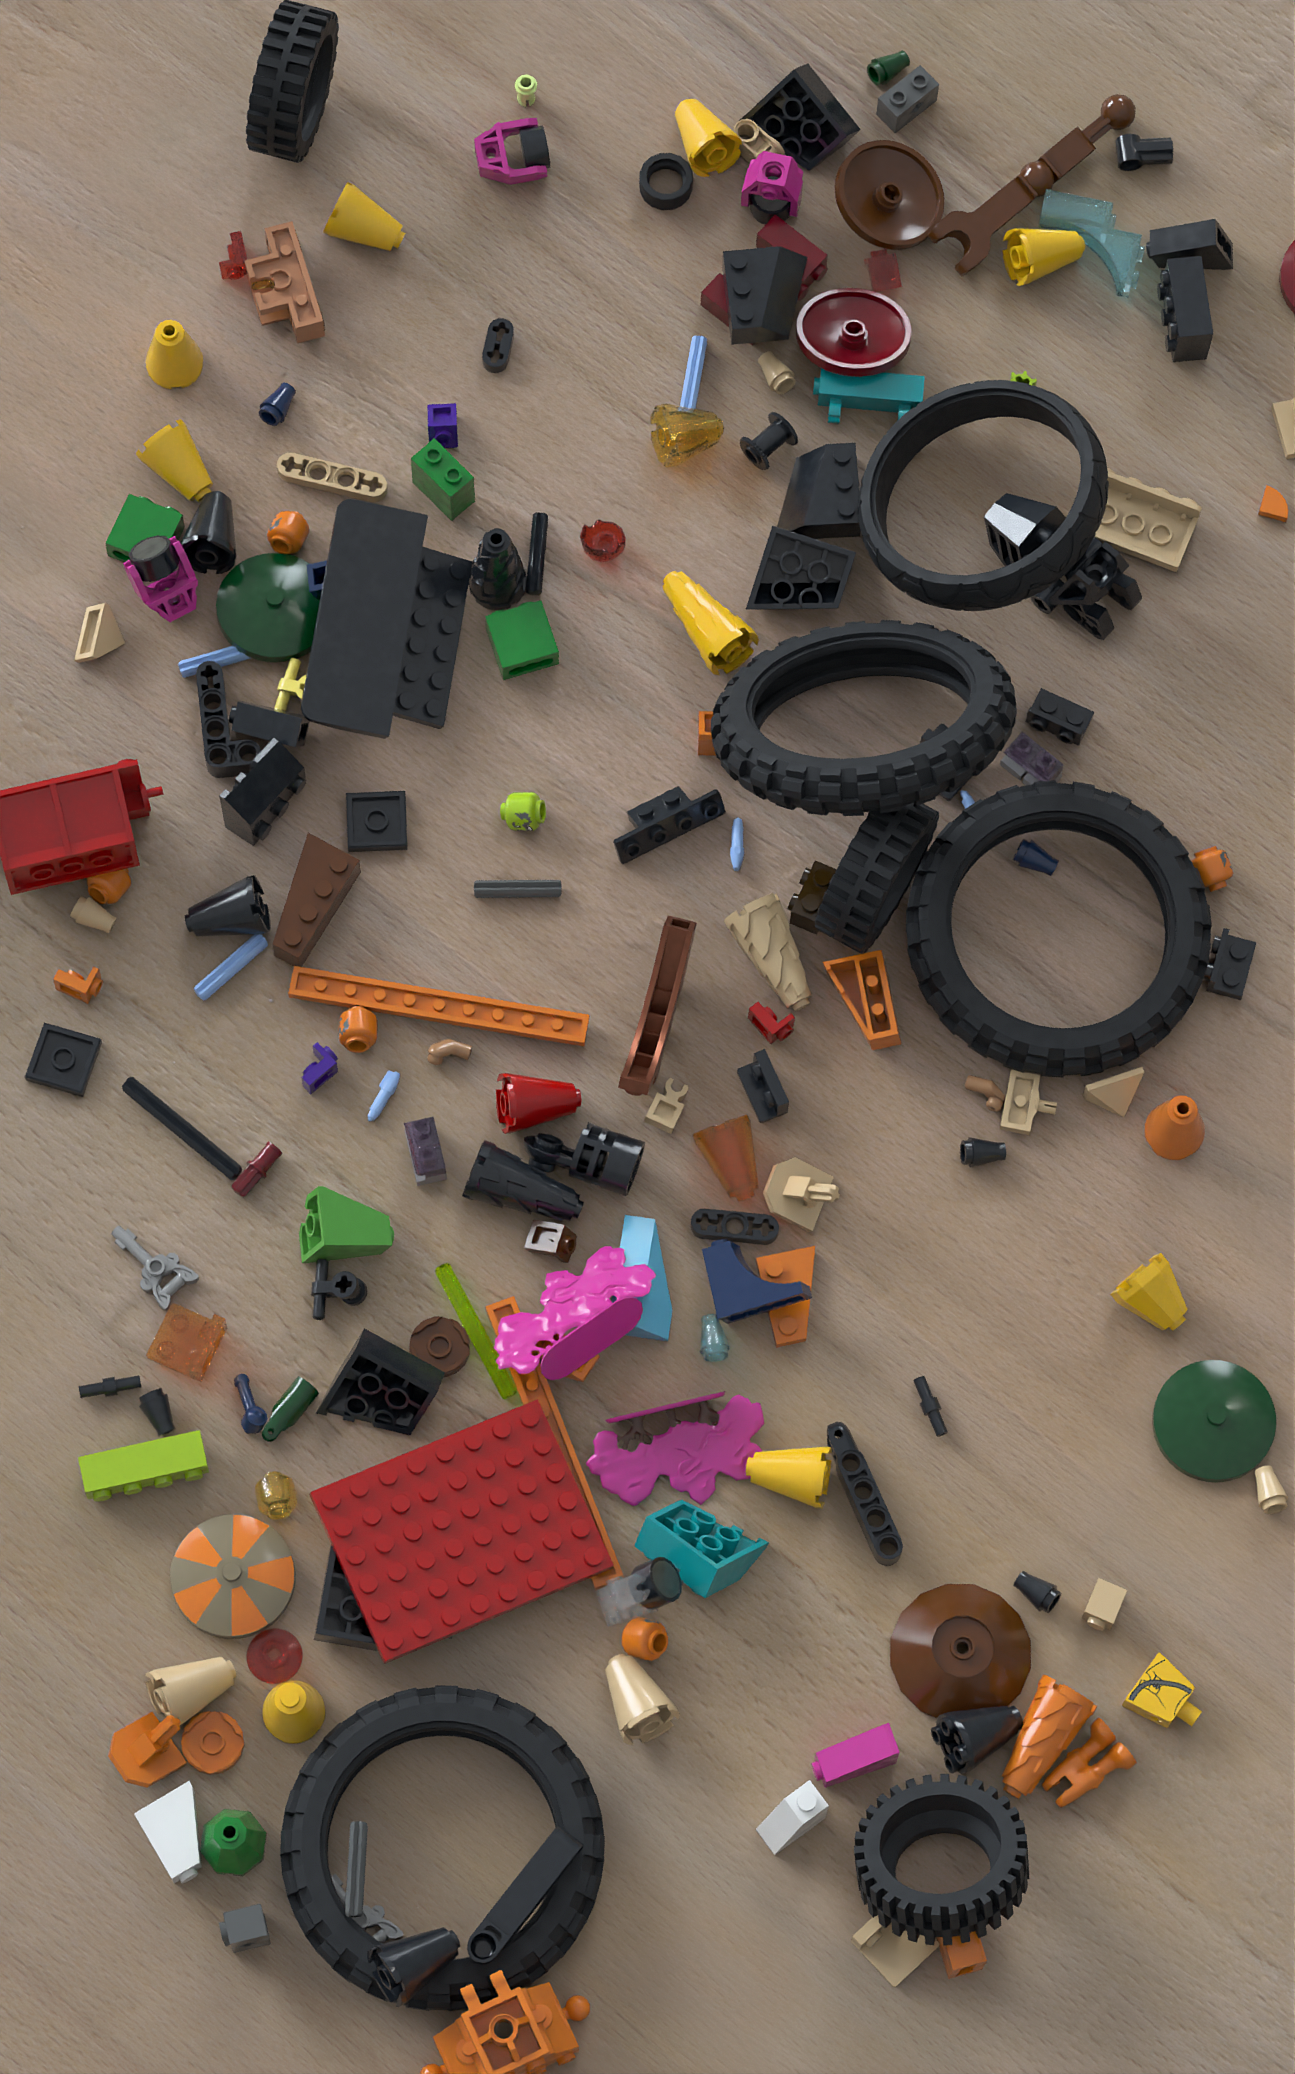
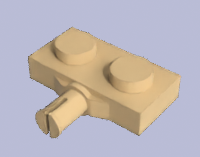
[1000,1070,1057,1135]

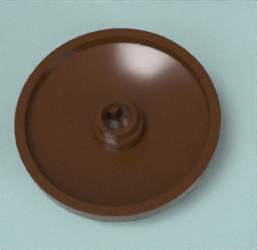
[835,140,944,250]

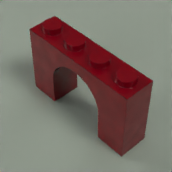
[700,215,828,346]

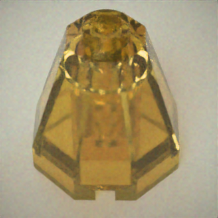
[650,404,724,468]

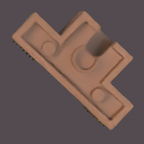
[245,221,325,344]

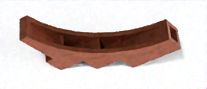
[618,915,697,1096]

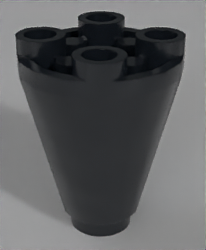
[931,1706,1023,1774]

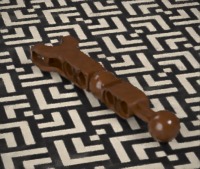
[927,94,1136,276]

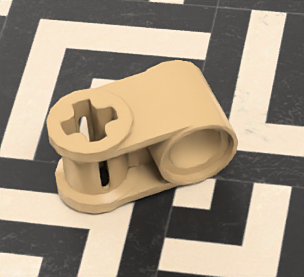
[734,119,785,163]

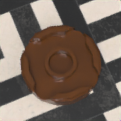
[409,1316,470,1378]

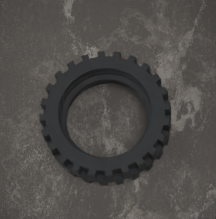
[246,0,339,163]
[815,803,939,954]

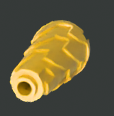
[663,571,759,675]

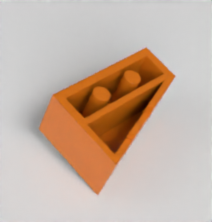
[823,950,902,1050]

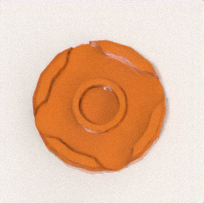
[181,1711,244,1775]

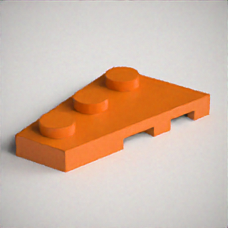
[756,1246,815,1348]

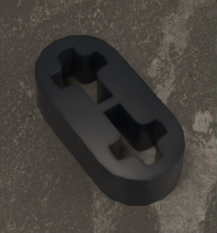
[482,318,514,373]

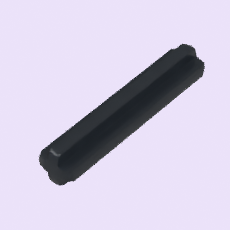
[526,512,548,595]

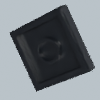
[346,791,408,852]
[25,1022,102,1097]

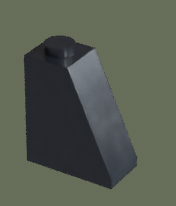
[1146,219,1233,270]
[229,701,310,747]

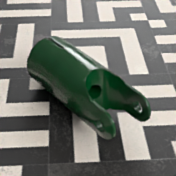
[262,1376,319,1442]

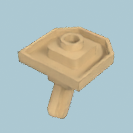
[763,1157,840,1232]

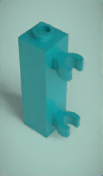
[813,368,925,424]

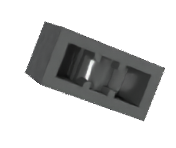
[876,65,939,133]
[219,1904,271,1953]

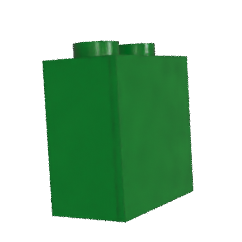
[411,438,475,521]
[105,494,185,565]
[485,600,559,680]

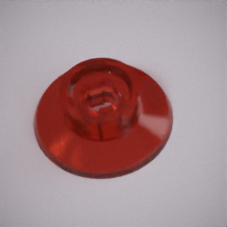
[246,1628,303,1684]

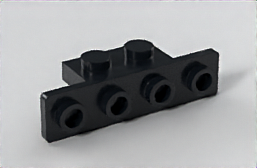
[613,786,726,864]

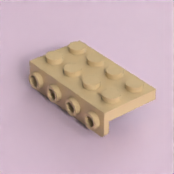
[1094,468,1202,572]

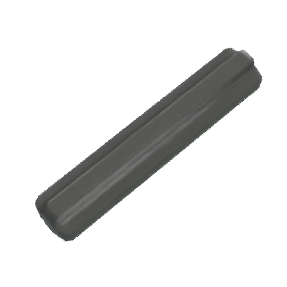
[474,880,562,898]
[345,1821,368,1917]

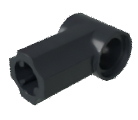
[1115,134,1173,171]

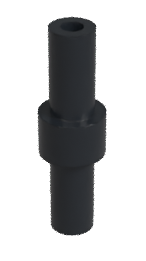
[78,1375,141,1398]
[913,1376,948,1437]

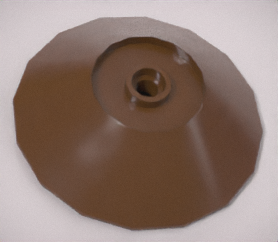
[890,1584,1031,1718]

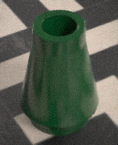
[867,50,910,85]

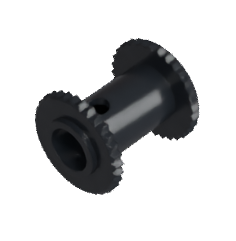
[740,412,798,470]

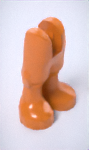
[1042,1717,1137,1808]

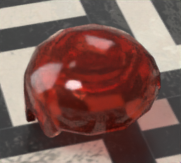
[580,519,626,562]

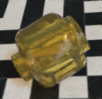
[255,1471,298,1520]

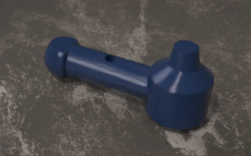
[234,1374,268,1434]

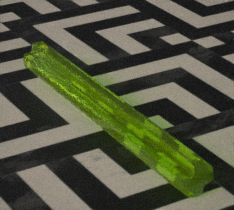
[435,1263,517,1400]

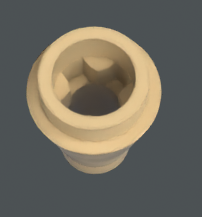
[758,351,796,394]
[70,896,117,934]
[1255,1466,1288,1514]

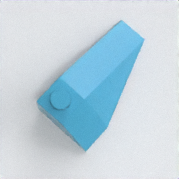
[611,1215,672,1341]

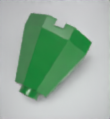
[200,1809,267,1877]

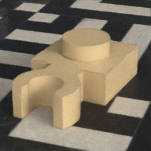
[644,1078,688,1134]

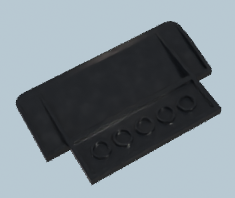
[301,499,472,739]

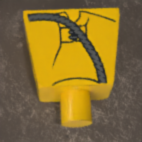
[1122,1652,1202,1728]

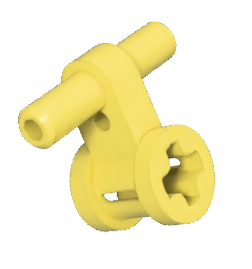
[274,658,306,711]

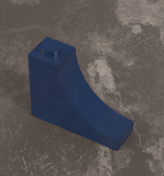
[702,1239,812,1324]

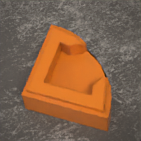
[1258,485,1288,522]

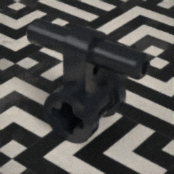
[311,1259,367,1320]

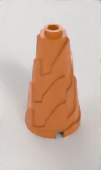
[1001,1675,1097,1799]

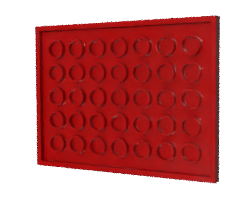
[310,1399,614,1664]

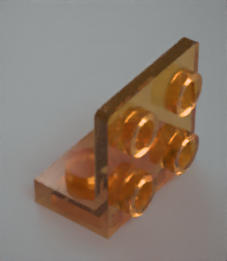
[146,1303,228,1382]

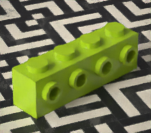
[78,1430,209,1502]

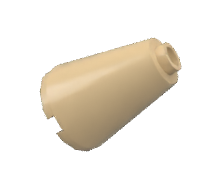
[605,1654,680,1745]
[145,1657,237,1726]

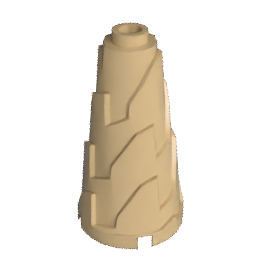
[724,893,812,1012]

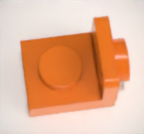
[53,967,103,1004]

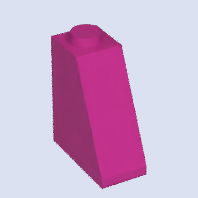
[811,1723,900,1788]

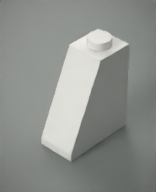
[756,1780,829,1855]
[134,1781,202,1884]

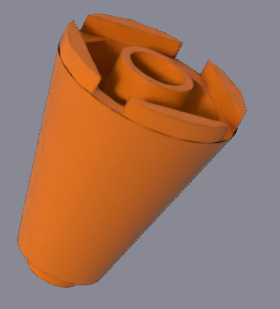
[1145,1095,1205,1160]

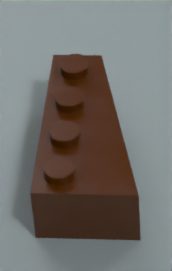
[272,832,361,967]

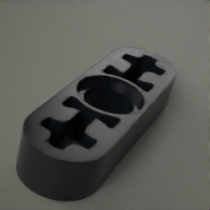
[691,1208,779,1245]

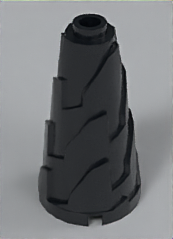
[469,528,527,610]
[462,1140,584,1221]

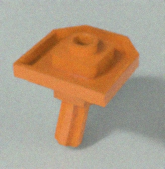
[108,1712,187,1788]

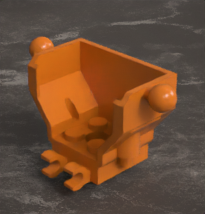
[420,1970,590,2074]

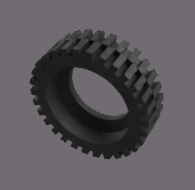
[854,1774,1029,1946]

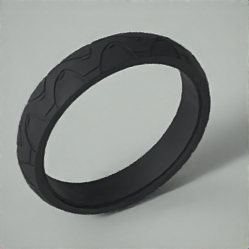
[858,380,1109,611]

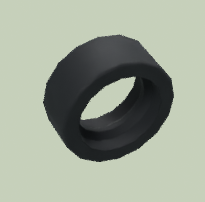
[639,153,693,210]

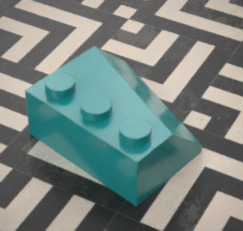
[634,1500,769,1598]

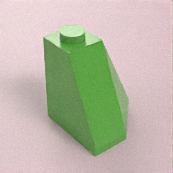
[299,1186,394,1263]

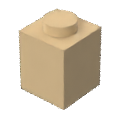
[1082,1578,1127,1631]

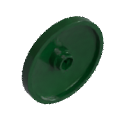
[216,553,320,662]
[1152,1360,1276,1482]

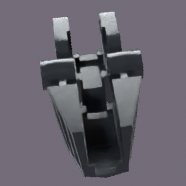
[984,493,1142,640]

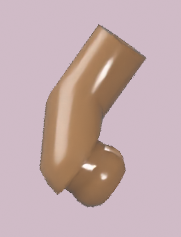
[427,1039,472,1065]
[965,1075,1005,1112]

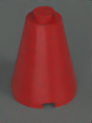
[496,1073,582,1134]

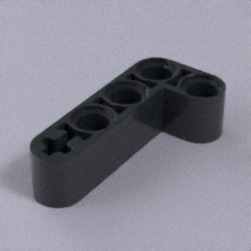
[196,661,261,778]

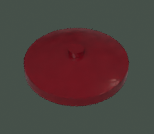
[796,288,912,377]

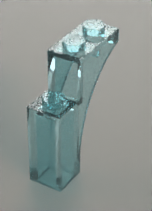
[1039,189,1145,298]

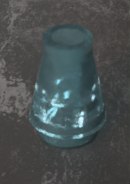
[700,1314,730,1362]

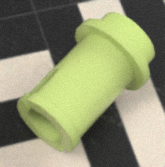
[515,75,537,107]

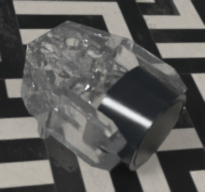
[596,1557,684,1627]

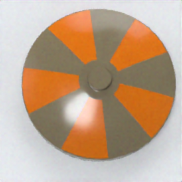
[170,1514,296,1639]

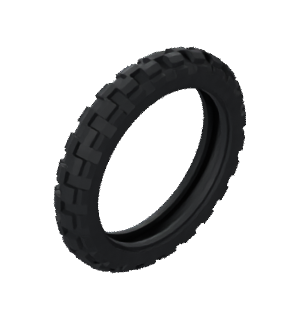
[711,620,1017,816]
[906,780,1212,1078]
[280,1685,605,2011]

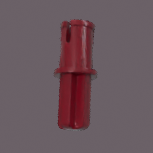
[231,1141,282,1197]

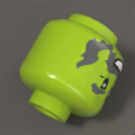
[500,792,546,831]

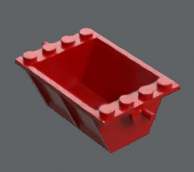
[0,759,164,895]

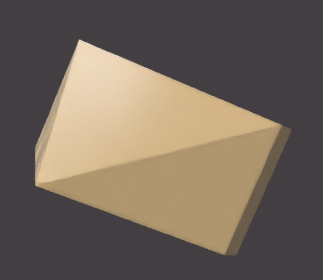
[74,603,125,663]
[1083,1067,1144,1117]

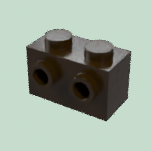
[787,860,837,935]

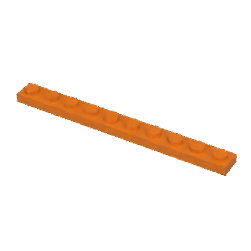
[288,966,590,1047]
[485,1296,624,1590]

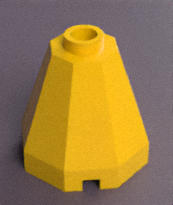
[1110,1253,1188,1331]

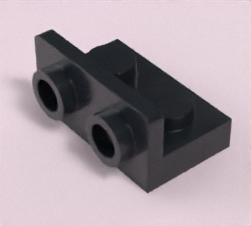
[1026,688,1094,746]
[1203,928,1257,1000]
[737,1049,789,1123]

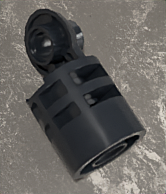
[524,1122,645,1196]

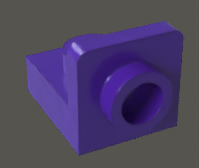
[427,403,458,448]
[301,1042,338,1095]

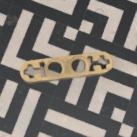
[277,453,387,502]

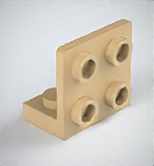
[851,1915,939,1987]

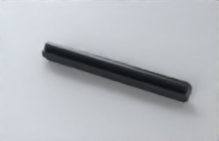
[122,1077,242,1180]

